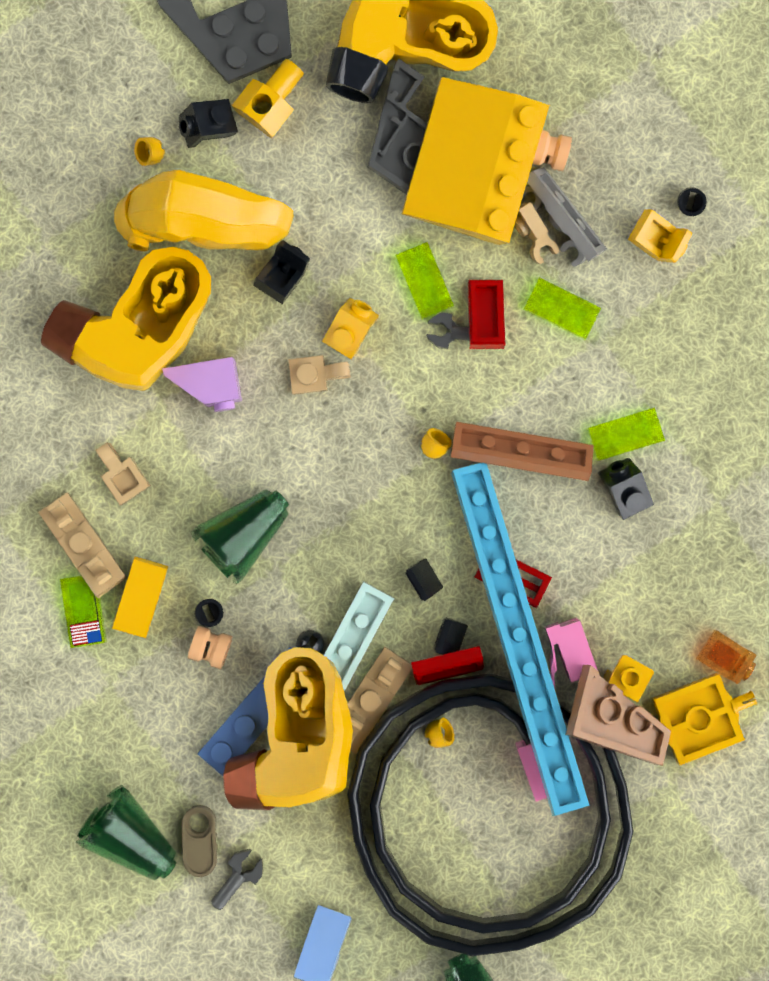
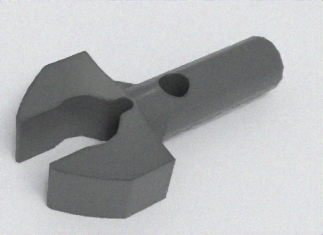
[426,312,469,349]
[211,849,263,910]

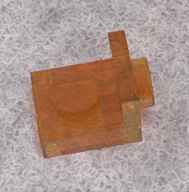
[696,630,757,684]

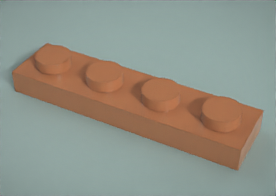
[450,422,594,481]

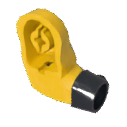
[326,0,498,103]

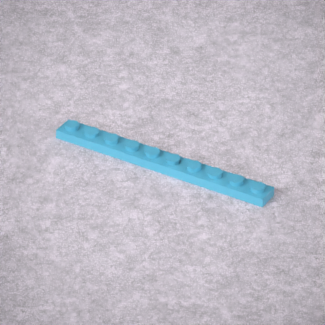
[451,463,590,816]

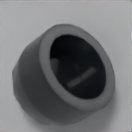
[677,187,707,216]
[194,599,224,627]
[296,630,324,653]

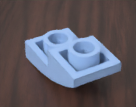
[294,905,352,981]

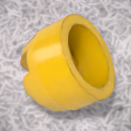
[134,137,165,166]
[421,428,452,459]
[424,718,454,748]

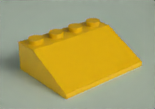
[401,77,550,245]

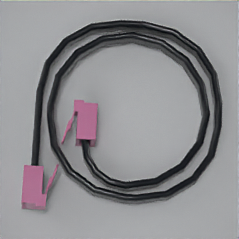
[347,618,634,956]

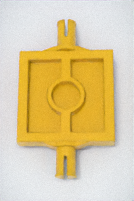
[652,673,757,766]

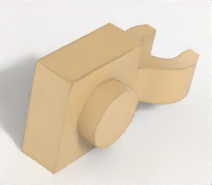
[514,202,559,264]
[288,355,351,395]
[96,442,151,506]

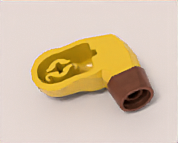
[41,247,211,391]
[223,647,353,810]

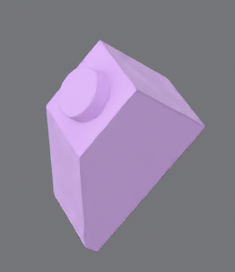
[163,357,242,412]

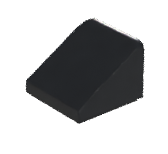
[405,559,443,601]
[433,617,468,655]

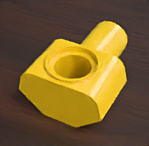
[232,58,304,138]

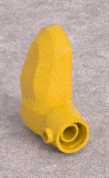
[114,170,294,251]

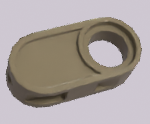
[181,805,218,877]

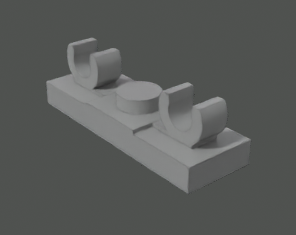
[523,167,607,267]

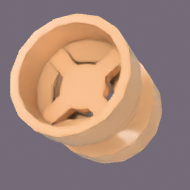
[533,130,572,172]
[188,625,233,669]

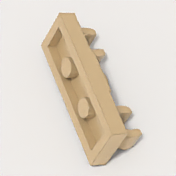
[38,492,127,598]
[347,647,412,754]

